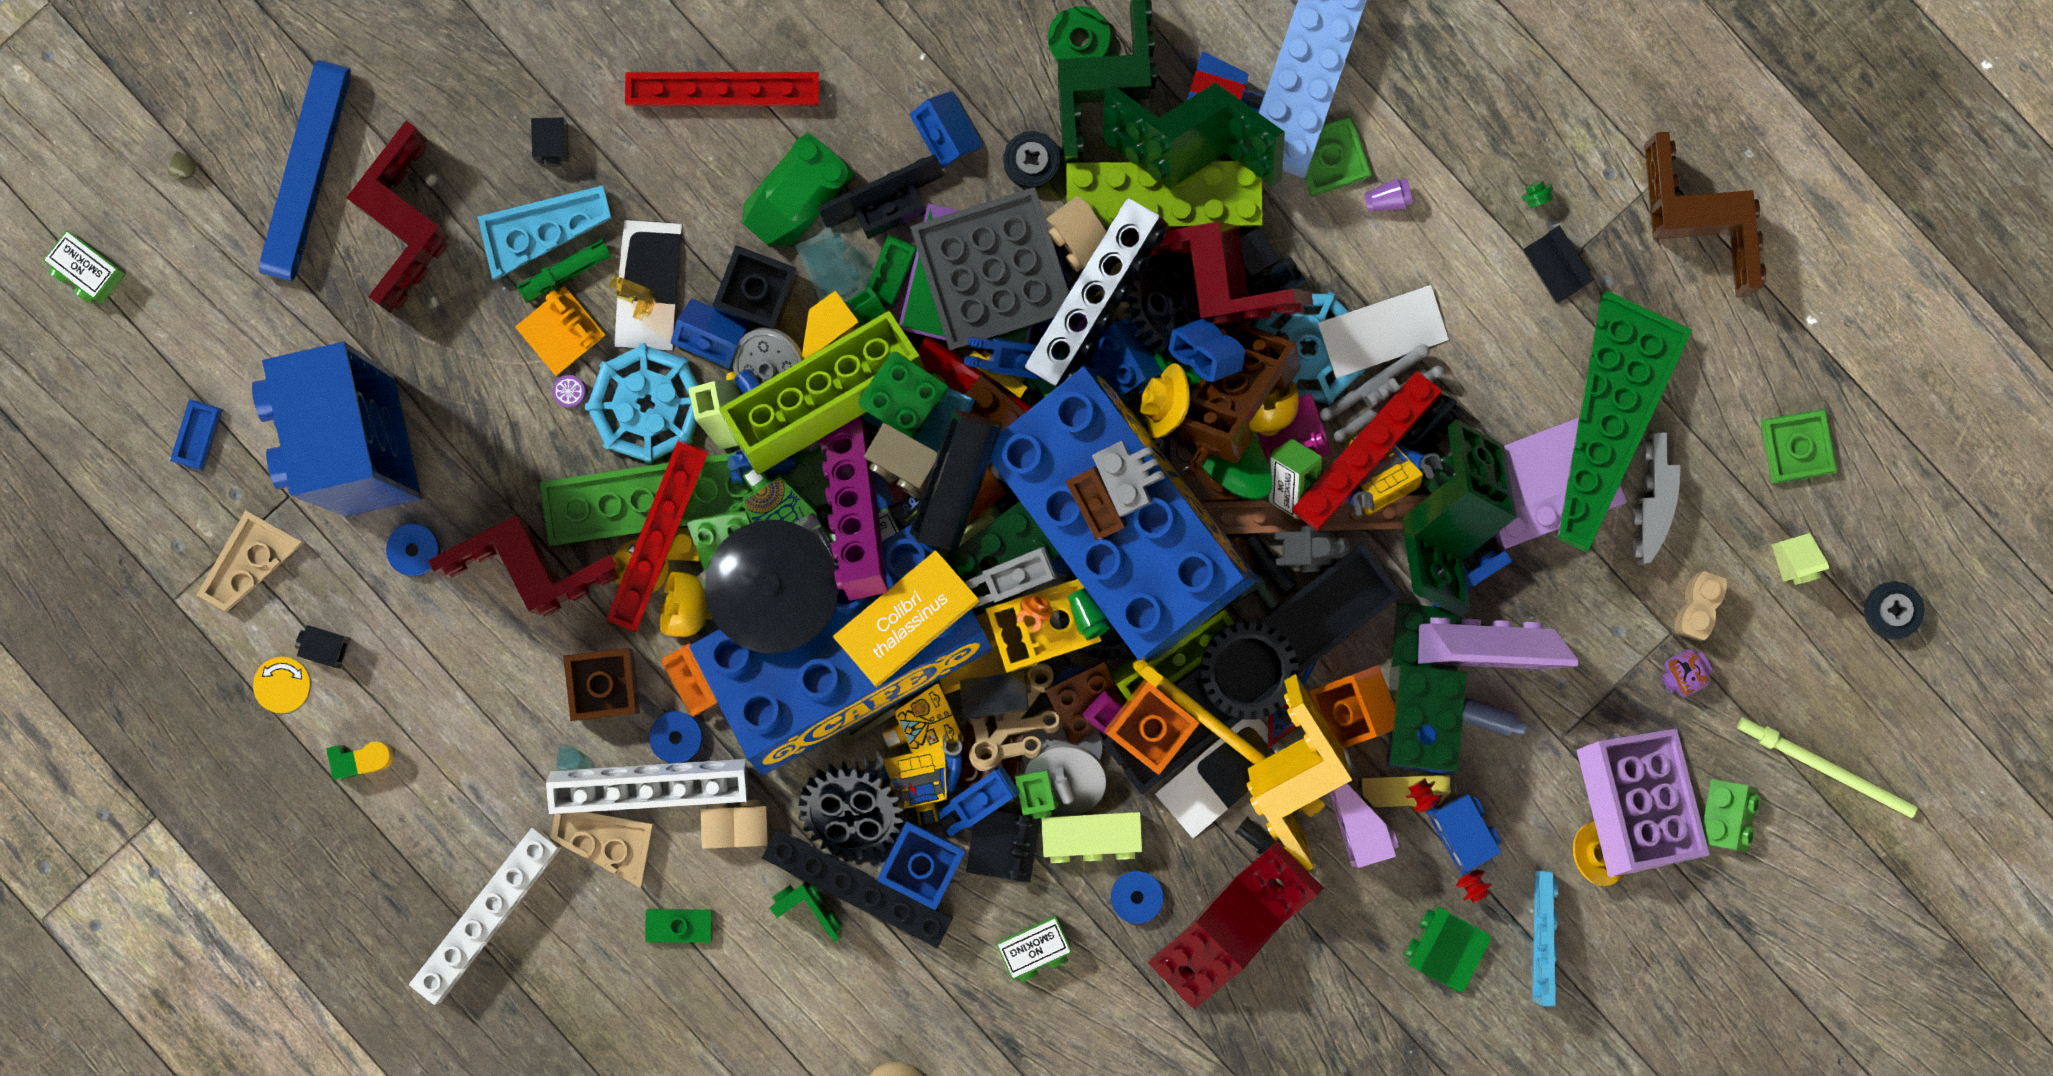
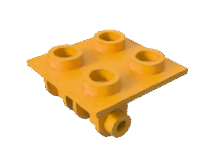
[515,286,606,376]

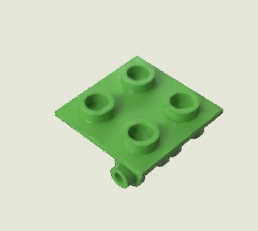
[686,504,751,574]

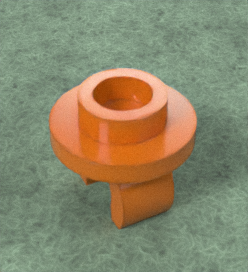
[1017,594,1053,632]

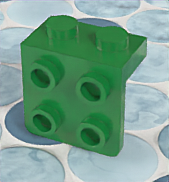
[858,352,948,438]
[769,882,844,943]
[1403,905,1491,992]

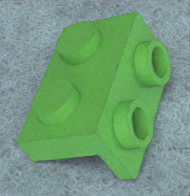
[1702,779,1760,852]

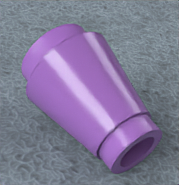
[1364,178,1413,212]

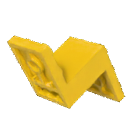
[940,579,1102,695]
[1246,674,1352,872]

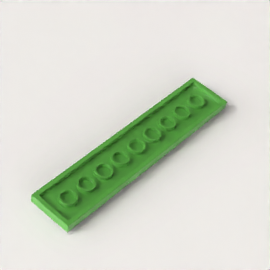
[539,449,830,547]

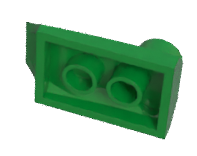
[741,132,856,247]

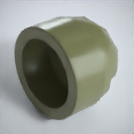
[168,151,195,180]

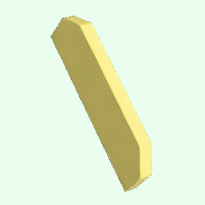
[1361,775,1451,807]

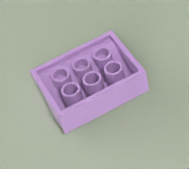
[1494,418,1627,551]
[1418,618,1578,669]
[1577,729,1710,877]

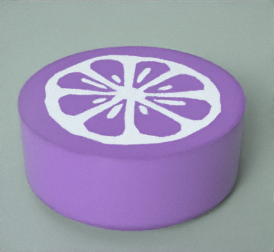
[552,375,586,408]

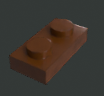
[964,373,1027,432]
[1065,466,1128,540]

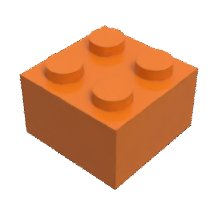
[1309,665,1395,748]
[1103,680,1200,775]

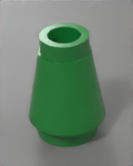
[1067,588,1110,641]

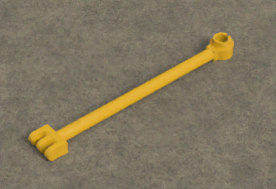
[1133,659,1326,818]

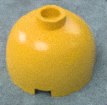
[1235,381,1299,436]
[660,571,712,637]

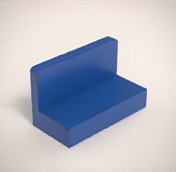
[909,91,983,169]
[670,299,749,369]

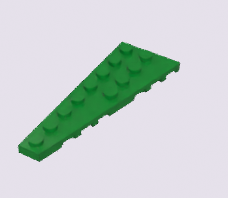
[1557,290,1692,553]

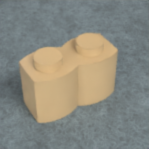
[1674,571,1727,642]
[700,800,769,849]

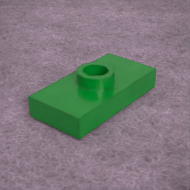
[866,234,917,307]
[645,909,712,943]

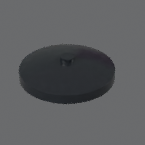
[705,520,840,654]

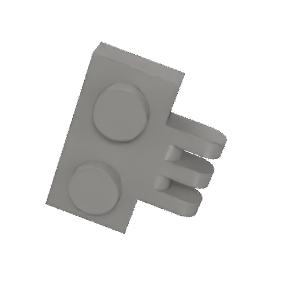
[1092,441,1165,517]

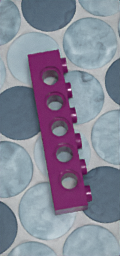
[820,415,888,601]

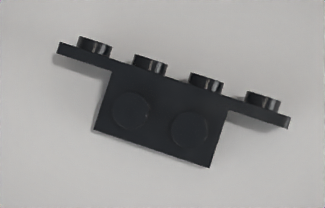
[818,154,944,239]

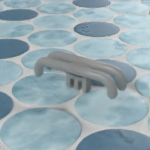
[1319,344,1444,443]

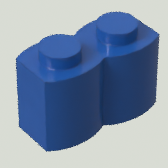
[1169,319,1246,382]

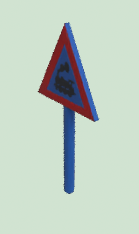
[1268,660,1318,749]

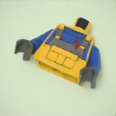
[1347,434,1444,516]
[862,734,962,826]

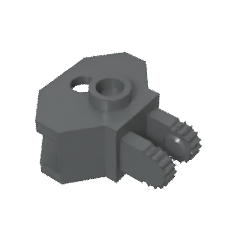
[1275,526,1350,573]

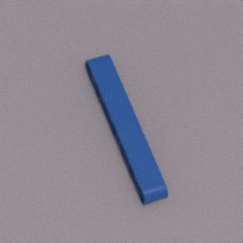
[259,60,351,281]

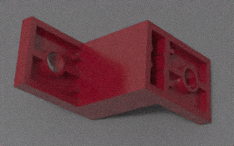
[346,120,449,313]
[1128,221,1313,326]
[428,515,624,617]
[1148,841,1324,1009]

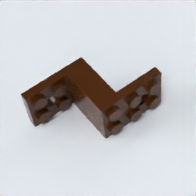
[1644,132,1766,297]

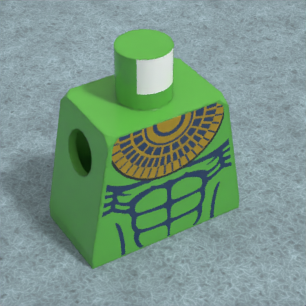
[742,468,817,526]

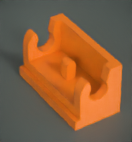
[661,643,718,718]

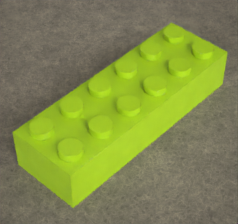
[1066,161,1263,232]
[719,311,925,475]

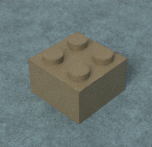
[864,423,937,501]

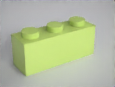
[1041,812,1142,863]

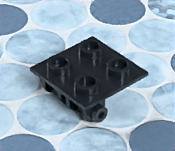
[966,811,1040,883]

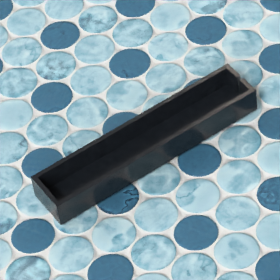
[1101,543,1402,795]

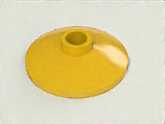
[1573,821,1625,886]

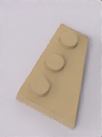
[197,510,304,612]
[550,812,654,889]

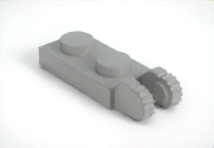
[964,546,1057,609]

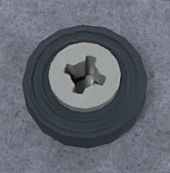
[1003,131,1061,189]
[1864,581,1925,640]

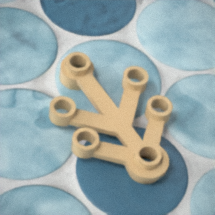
[969,664,1060,771]

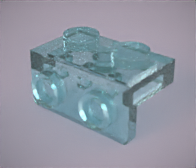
[795,227,860,301]

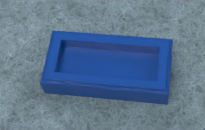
[170,399,223,471]

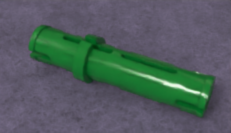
[516,239,612,304]

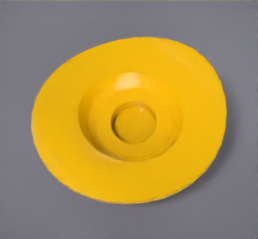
[1140,363,1190,439]

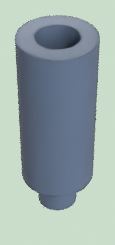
[1462,698,1527,736]

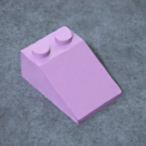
[1329,783,1399,868]

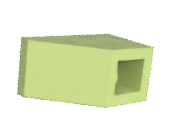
[689,380,740,450]
[1772,533,1829,585]

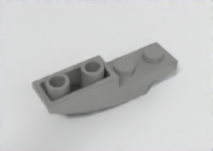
[1632,433,1681,565]

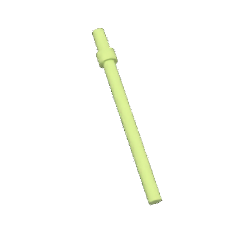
[1737,717,1918,818]

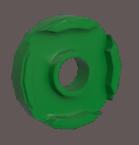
[1047,6,1112,62]

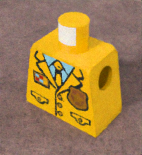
[882,683,964,753]

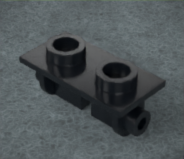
[1247,257,1307,296]
[1399,394,1463,456]

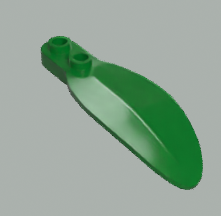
[1153,350,1272,500]

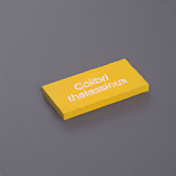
[833,550,980,688]

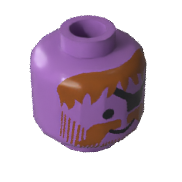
[1661,649,1713,697]

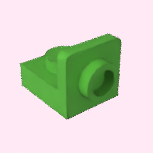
[1015,769,1059,819]

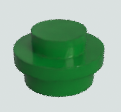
[1521,181,1553,208]

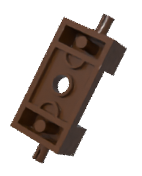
[1176,323,1301,470]

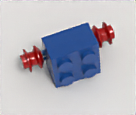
[1406,778,1502,903]

